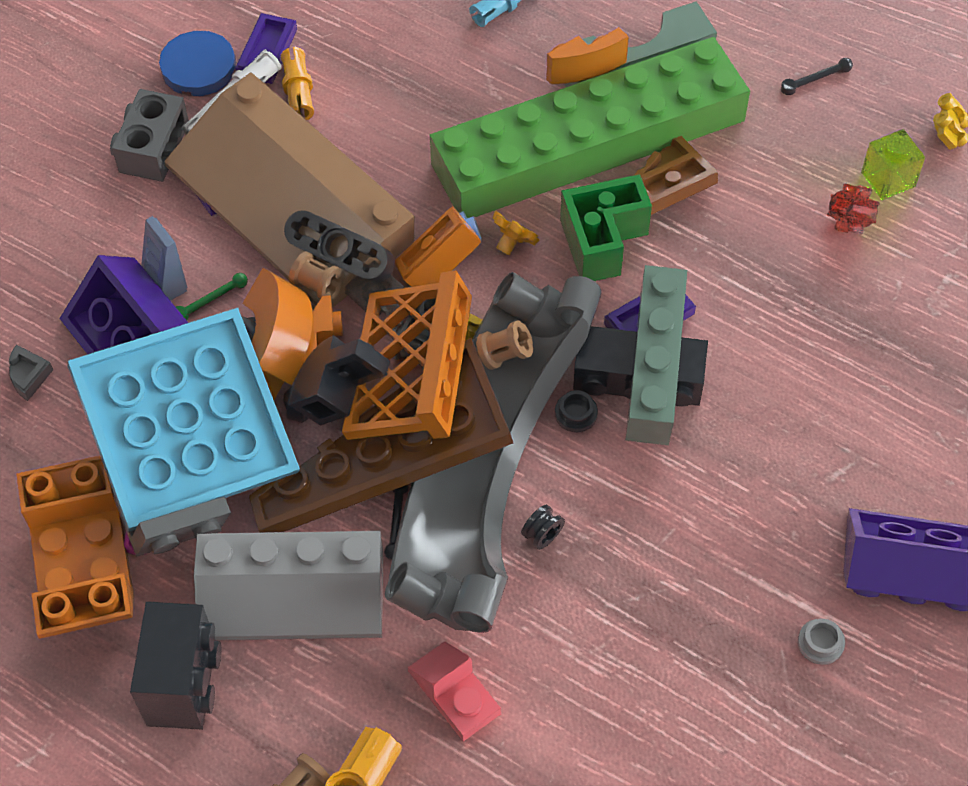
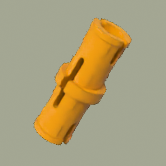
[281,47,314,120]

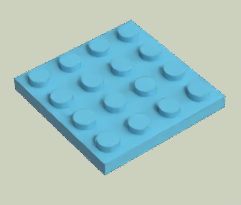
[67,308,300,532]

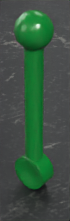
[176,272,248,320]

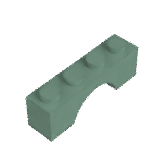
[565,1,717,87]
[625,265,688,446]

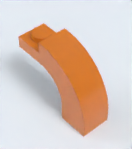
[242,268,313,400]

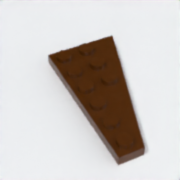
[249,337,514,533]

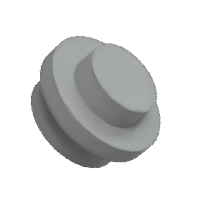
[798,619,845,665]

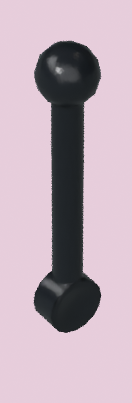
[781,58,853,95]
[384,484,409,560]

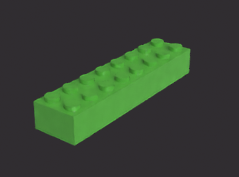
[429,37,750,218]

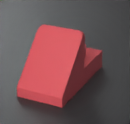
[408,642,501,742]

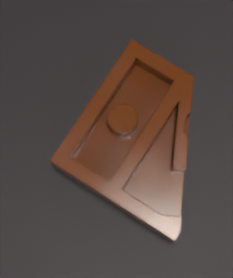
[633,136,718,215]

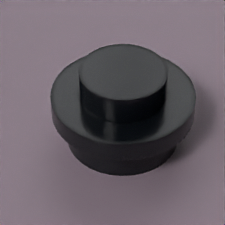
[555,390,598,432]

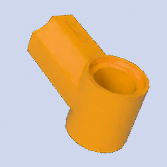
[325,727,402,786]

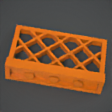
[342,270,472,440]

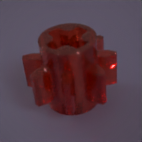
[827,183,880,235]

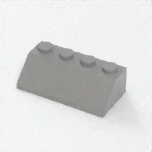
[194,531,383,640]

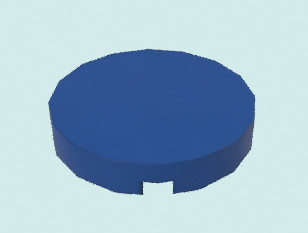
[159,31,236,96]

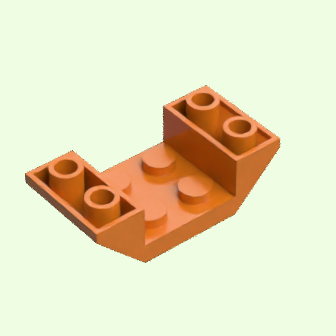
[16,455,134,639]

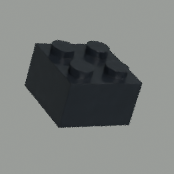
[130,602,222,730]

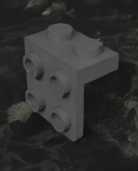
[111,487,231,557]

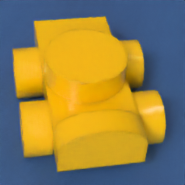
[933,93,968,150]

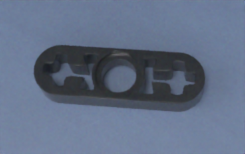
[284,210,395,283]

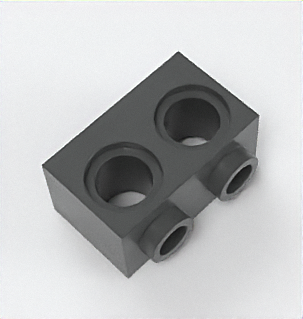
[110,89,189,182]

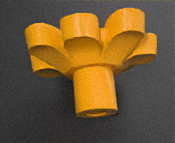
[492,211,540,256]

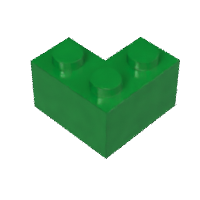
[560,174,652,281]

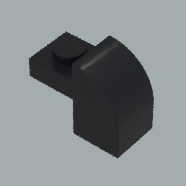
[289,335,390,426]

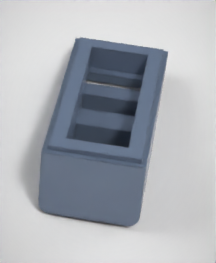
[141,216,188,301]

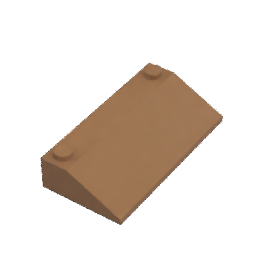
[164,72,415,307]

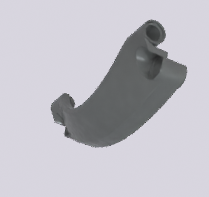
[385,272,602,633]

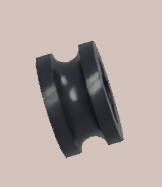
[521,504,565,550]

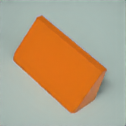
[395,206,481,287]

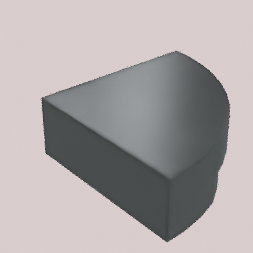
[9,344,53,401]

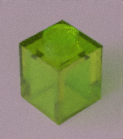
[861,129,925,200]

